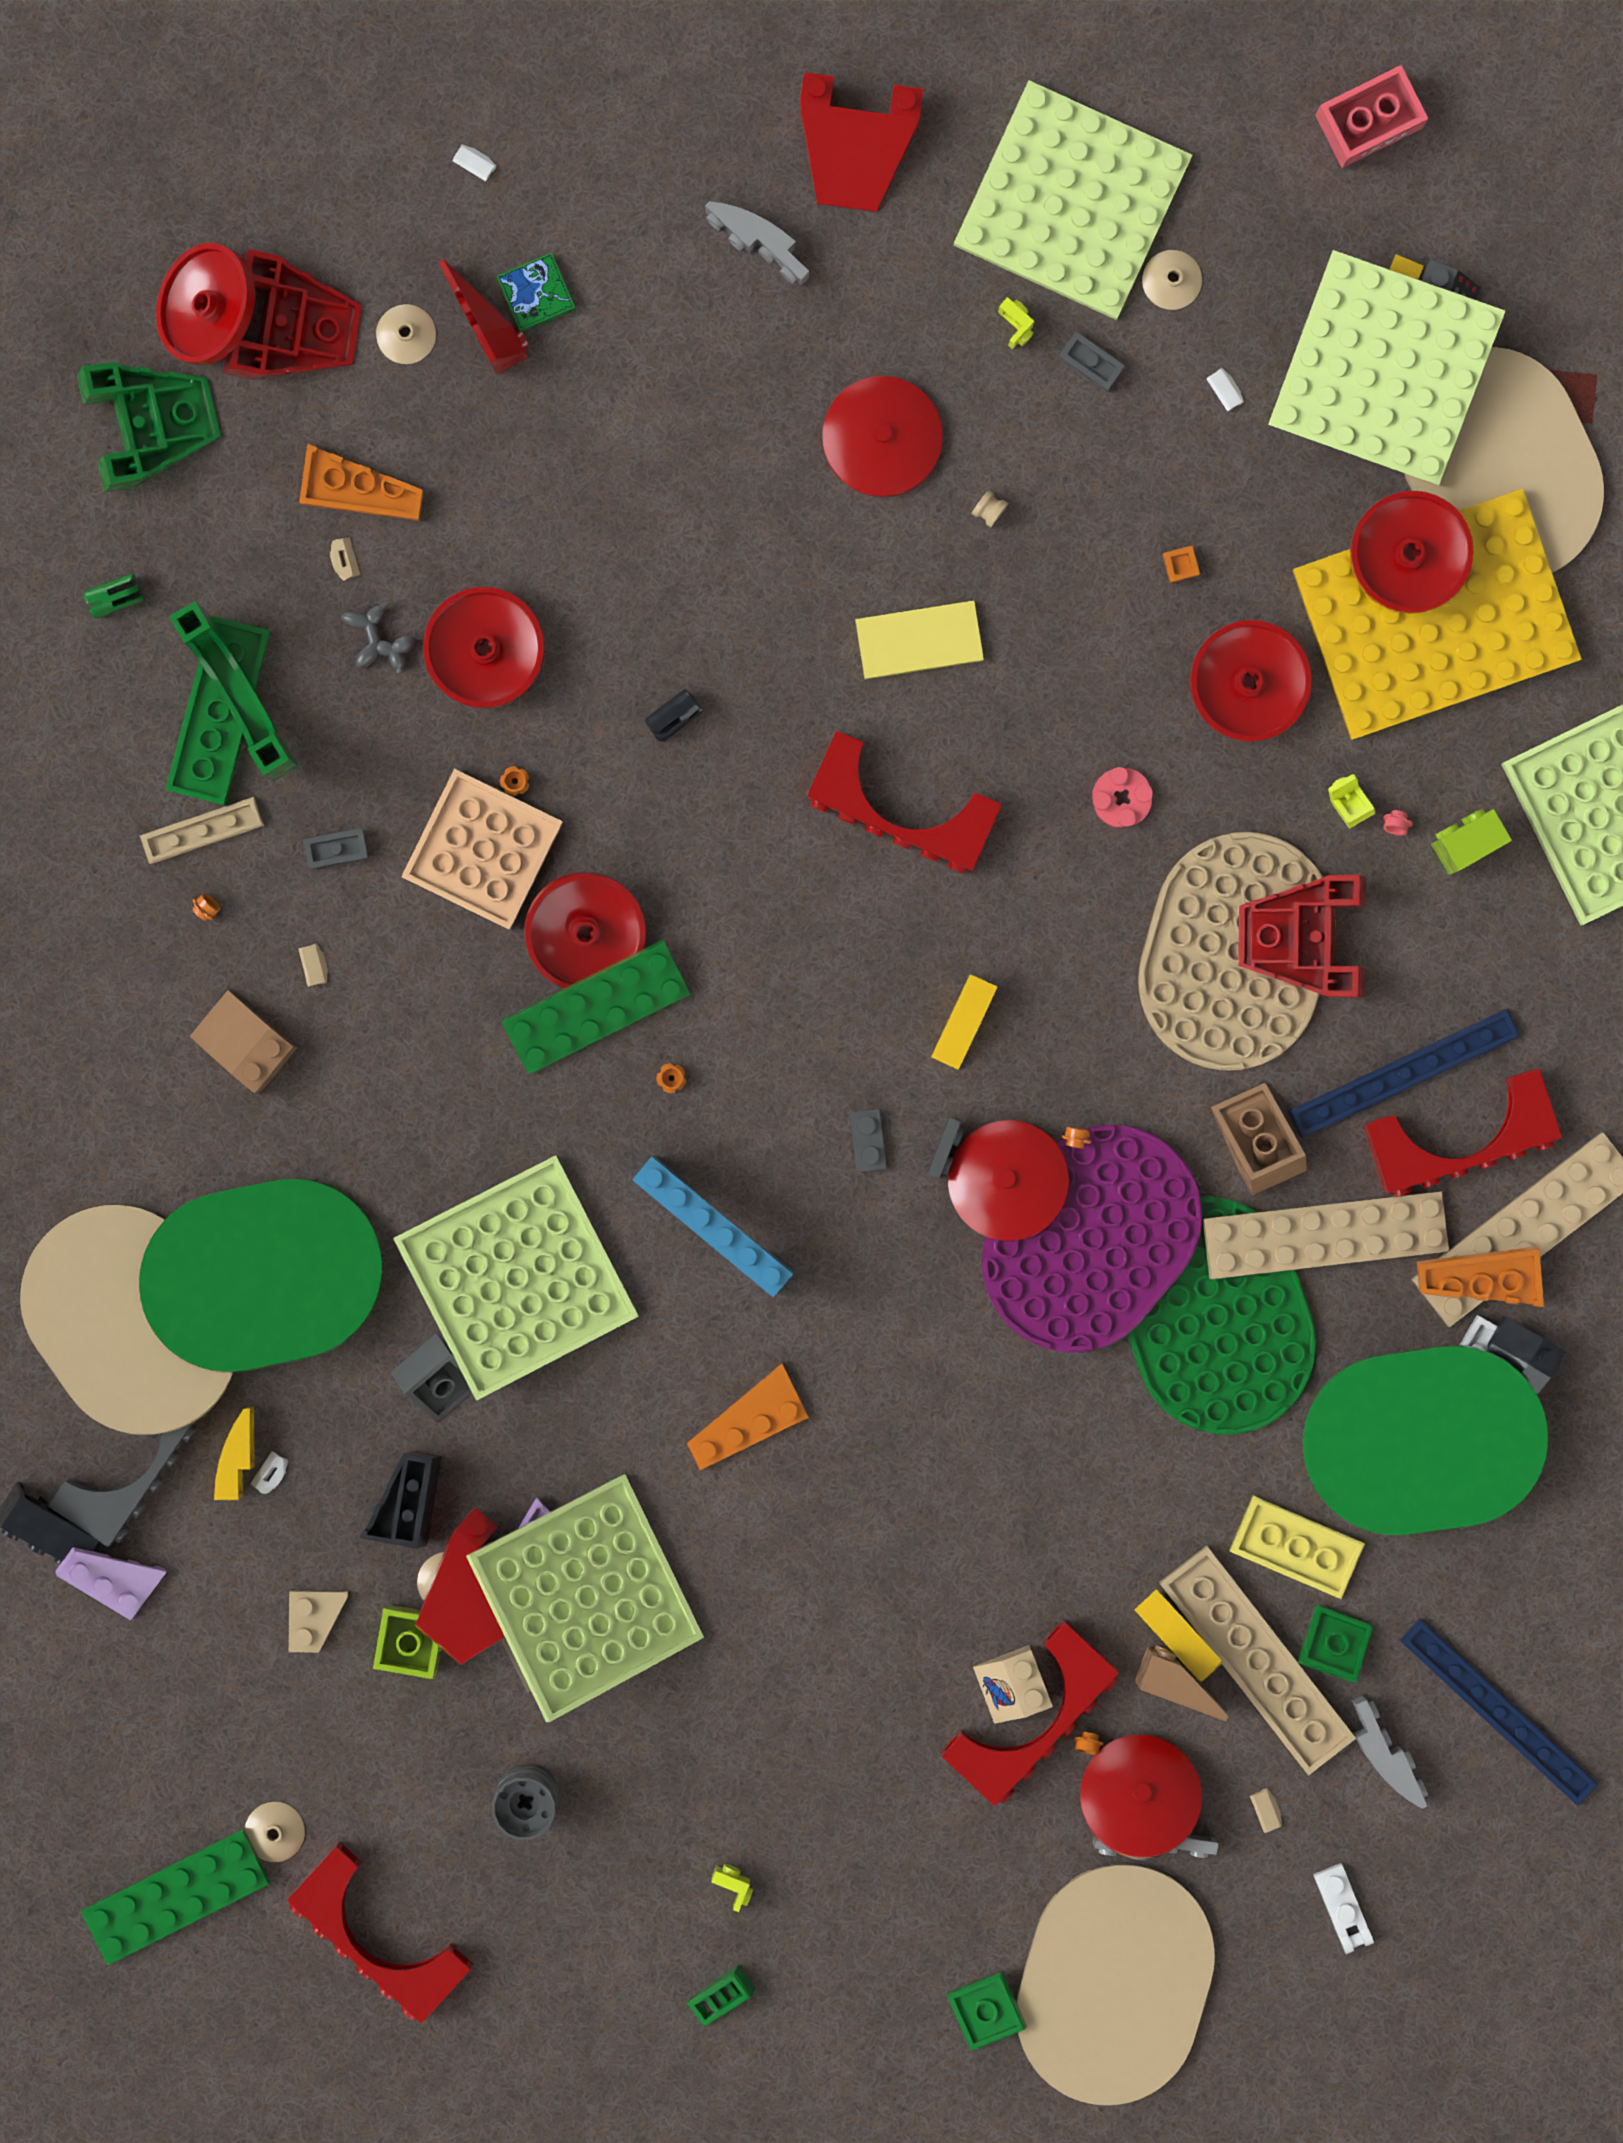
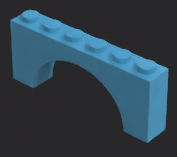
[632,1156,793,1297]

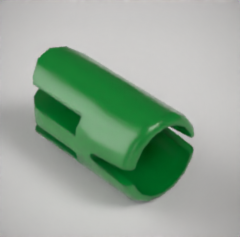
[83,573,145,619]

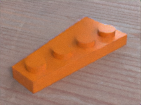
[299,444,424,521]
[1417,1246,1544,1307]
[687,1363,809,1470]

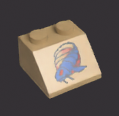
[973,1645,1053,1724]

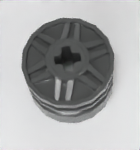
[492,1765,559,1840]

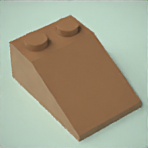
[190,990,298,1094]
[1211,1083,1307,1196]
[1135,1644,1228,1721]

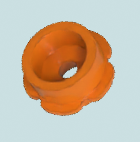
[500,766,529,796]
[193,893,221,921]
[656,1063,686,1093]
[1062,1126,1091,1148]
[1074,1732,1104,1755]

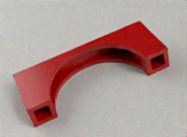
[807,731,1002,875]
[1363,1069,1562,1197]
[941,1620,1119,1806]
[287,1841,473,2024]

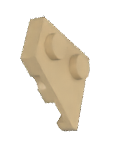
[289,1590,349,1653]

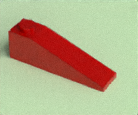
[438,259,530,374]

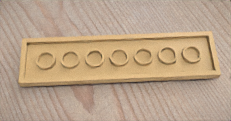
[1411,1132,1623,1327]
[1203,1191,1449,1279]
[1159,1545,1356,1776]

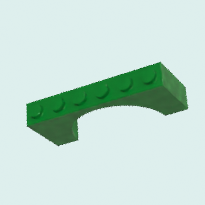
[169,601,300,782]

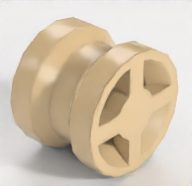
[972,489,1009,528]

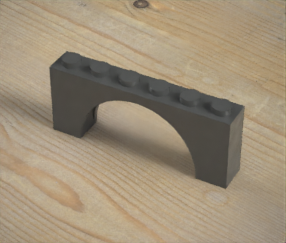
[48,1408,212,1547]

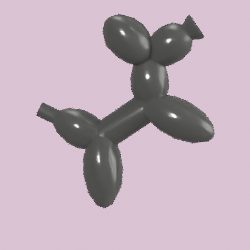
[341,600,415,674]

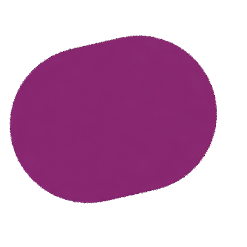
[982,1125,1202,1352]

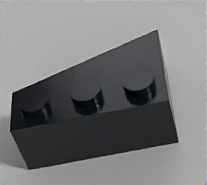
[360,1451,442,1549]
[0,1482,99,1565]

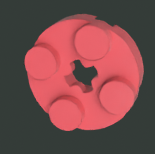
[1092,767,1153,828]

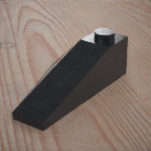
[1486,1316,1566,1394]

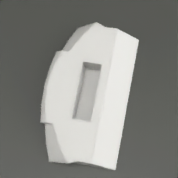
[453,144,496,181]
[1207,368,1244,411]
[250,1451,288,1494]

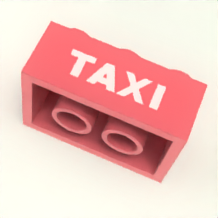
[1315,65,1428,168]

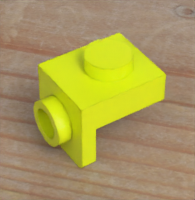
[998,297,1034,349]
[1328,774,1375,829]
[711,1864,753,1912]

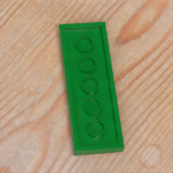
[165,615,271,806]
[501,940,690,1075]
[80,1828,271,1966]

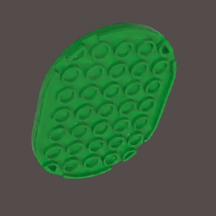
[139,1179,382,1373]
[1127,1197,1316,1435]
[1303,1345,1548,1535]

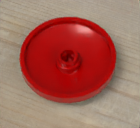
[156,243,255,365]
[823,376,943,497]
[1350,491,1474,614]
[423,587,545,709]
[1189,620,1311,742]
[524,872,646,988]
[948,1120,1070,1242]
[1080,1735,1202,1859]

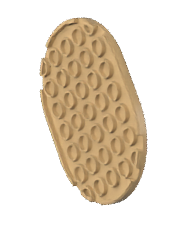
[1404,347,1604,573]
[1138,832,1336,1071]
[20,1205,233,1435]
[1016,1863,1215,2105]

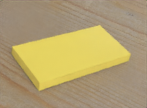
[855,601,984,680]
[1230,1496,1365,1599]

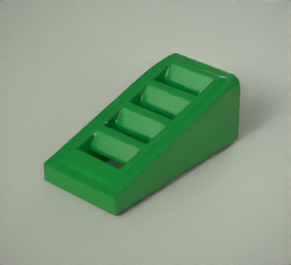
[687,1965,755,2027]

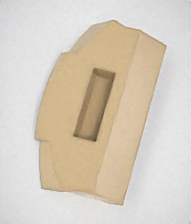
[330,537,360,581]
[299,943,329,987]
[1250,1788,1282,1833]

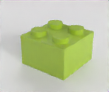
[1431,808,1512,875]
[373,1604,441,1679]

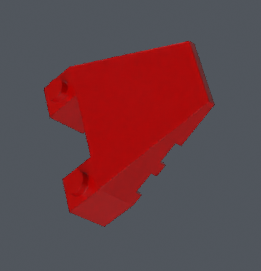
[800,72,924,212]
[223,249,362,380]
[1238,875,1366,998]
[415,1507,505,1665]

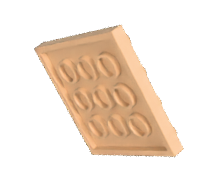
[401,769,563,930]

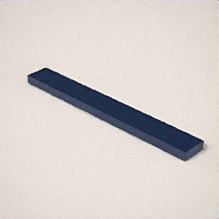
[1289,1009,1520,1138]
[1400,1618,1598,1806]

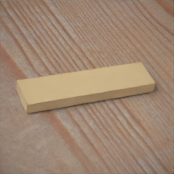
[140,797,264,865]

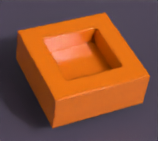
[1162,546,1200,584]

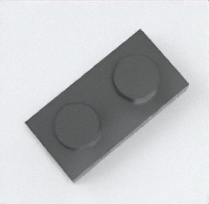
[1058,332,1125,392]
[303,828,369,870]
[849,1109,887,1172]
[927,1118,964,1178]

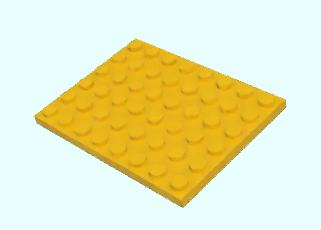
[1292,488,1582,740]

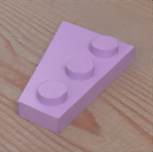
[55,1547,167,1620]

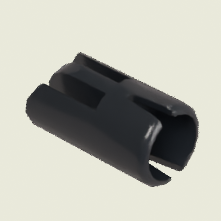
[645,689,702,742]

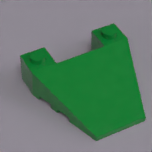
[77,362,221,493]

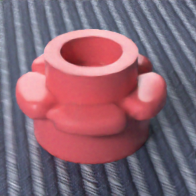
[1383,810,1413,836]

